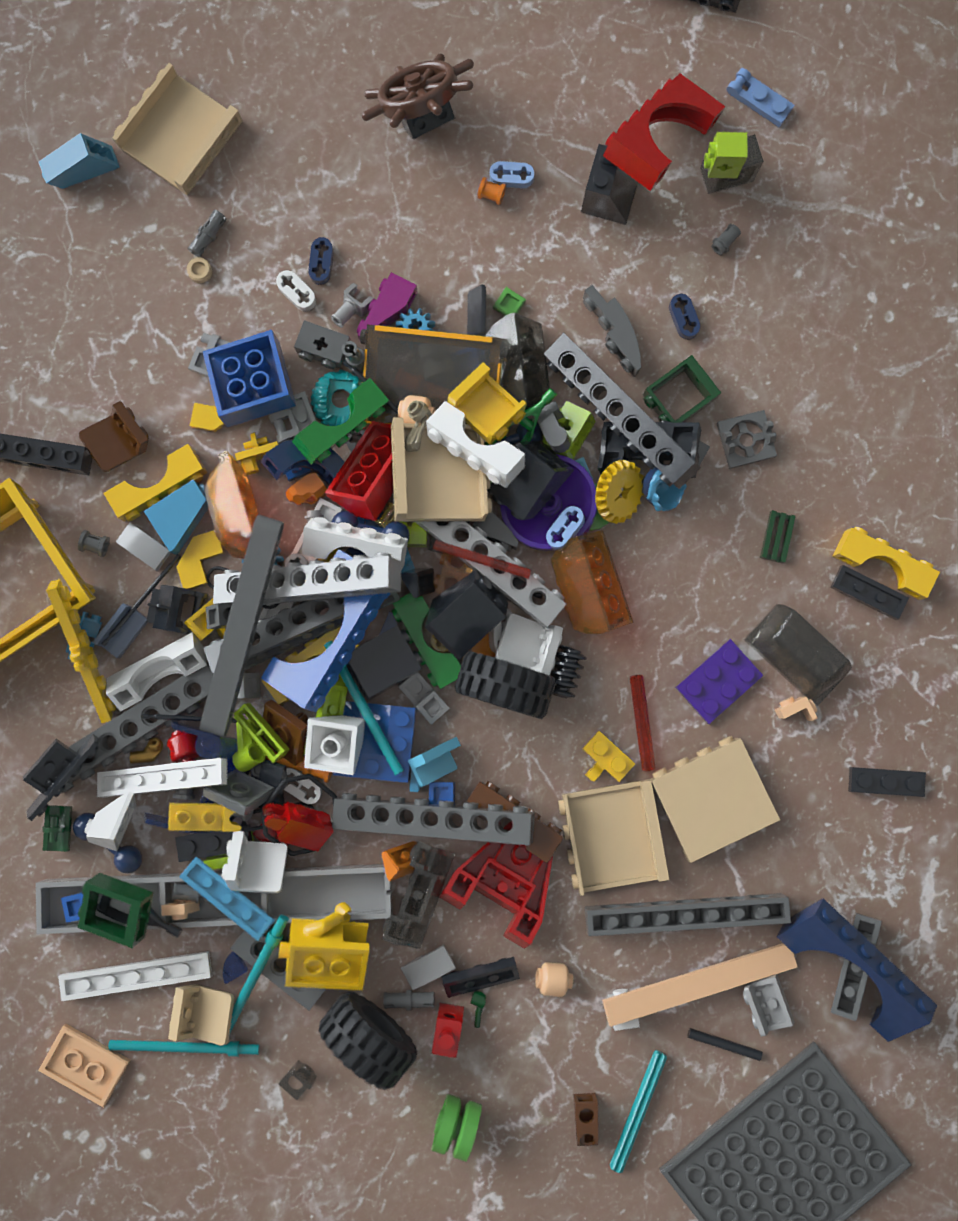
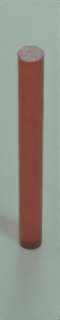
[433,540,532,579]

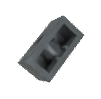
[294,320,351,370]

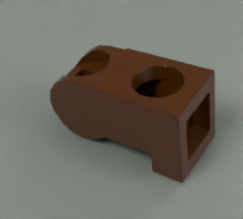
[573,1093,598,1146]

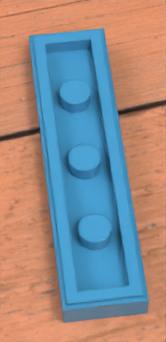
[179,857,275,941]

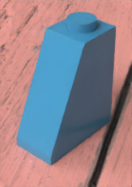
[39,133,120,189]
[144,480,211,555]

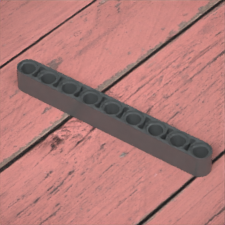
[200,515,284,737]

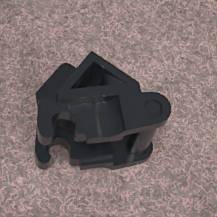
[146,585,208,636]

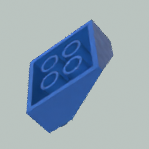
[202,330,296,428]
[333,701,417,783]

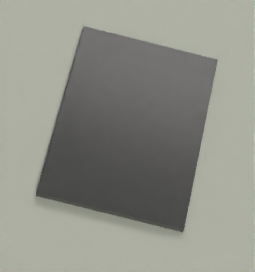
[659,1041,912,1221]

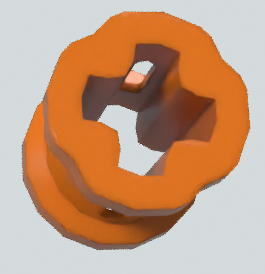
[477,177,506,206]

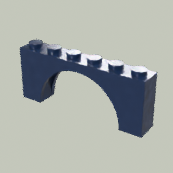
[777,898,937,1042]

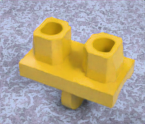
[235,432,278,475]

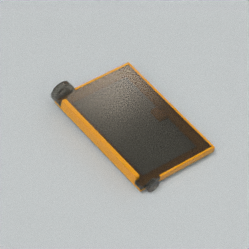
[360,324,512,424]

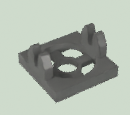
[717,410,777,469]

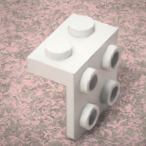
[495,614,563,675]
[222,831,288,893]

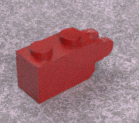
[262,802,334,852]

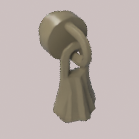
[404,400,432,452]

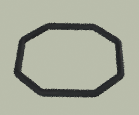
[261,774,337,856]

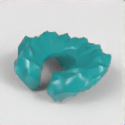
[310,369,363,426]

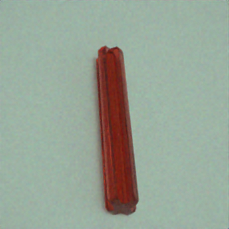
[630,674,656,772]

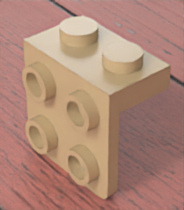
[168,984,234,1046]

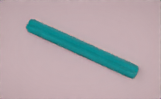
[610,1050,667,1173]

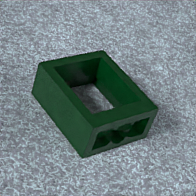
[643,355,721,422]
[78,872,154,948]

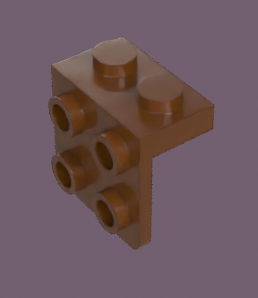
[79,401,149,472]

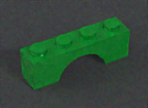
[292,378,389,465]
[391,593,461,689]

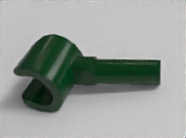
[470,990,486,1028]

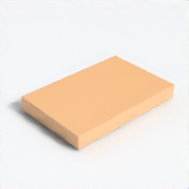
[38,1024,131,1108]

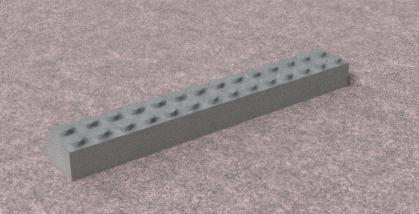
[36,864,393,934]

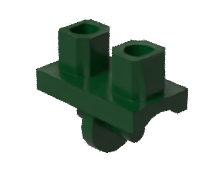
[42,805,73,852]

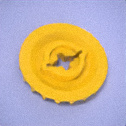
[595,460,644,524]

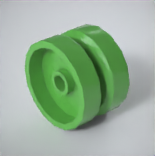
[431,1094,482,1162]

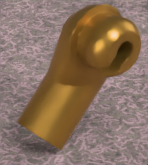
[130,737,163,764]

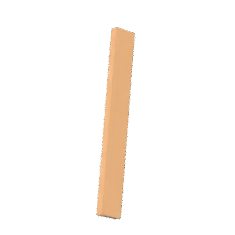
[602,943,797,1027]

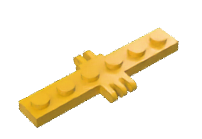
[46,579,116,723]

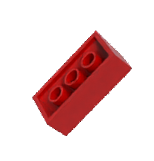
[325,421,394,521]

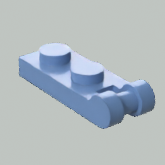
[726,68,794,128]

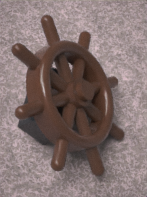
[362,53,474,140]

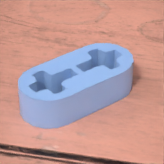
[489,161,534,188]
[546,506,585,550]

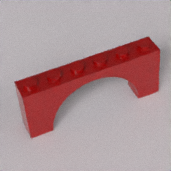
[603,73,726,191]

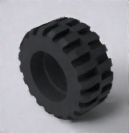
[455,651,556,719]
[319,992,417,1090]

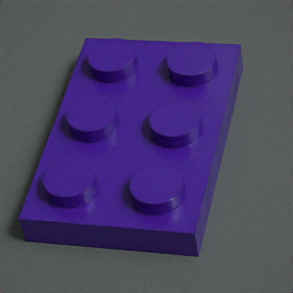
[675,639,763,724]

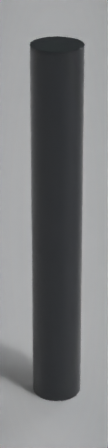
[687,1028,763,1061]

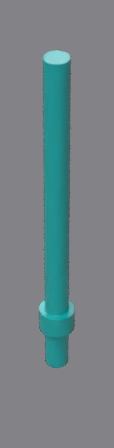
[324,640,404,776]
[229,915,289,1035]
[108,1040,260,1057]

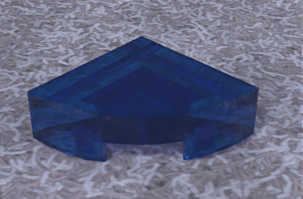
[222,951,248,984]

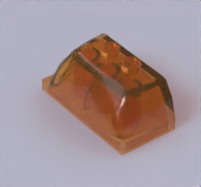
[204,451,260,559]
[551,530,633,634]

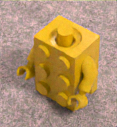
[279,902,369,991]

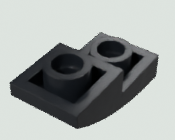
[259,759,288,809]

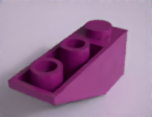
[357,272,418,343]

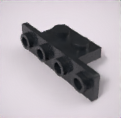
[23,734,99,821]

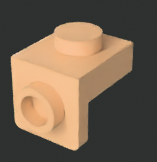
[775,696,818,721]
[161,899,200,920]

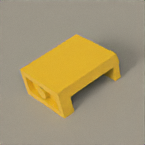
[447,362,527,445]

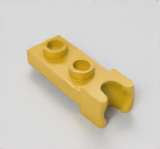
[168,803,241,832]

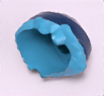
[643,464,687,511]

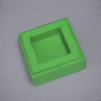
[493,287,526,321]

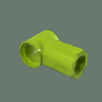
[232,719,266,772]

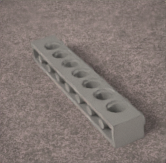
[393,500,566,629]
[213,553,401,605]

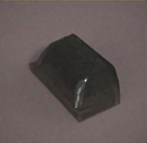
[485,312,552,410]
[744,604,852,706]

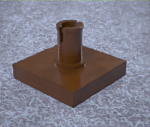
[261,699,309,766]

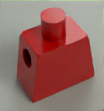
[431,1002,464,1058]

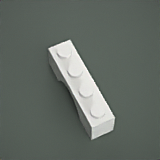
[426,401,525,488]
[302,517,408,570]
[106,632,207,711]

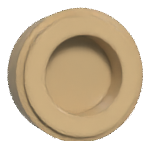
[187,257,212,283]

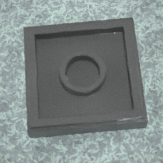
[203,769,275,816]

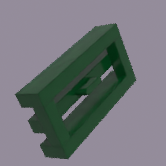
[760,510,796,563]

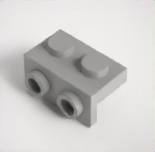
[743,974,795,1037]

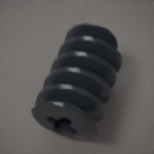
[550,645,587,699]

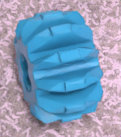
[396,308,436,350]

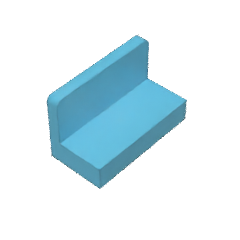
[408,737,461,787]

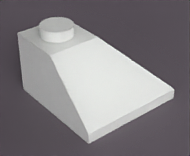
[304,715,365,775]
[84,791,136,851]

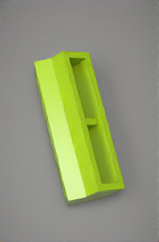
[234,703,290,764]

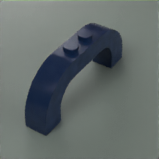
[261,440,386,557]

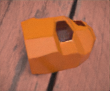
[286,471,327,505]

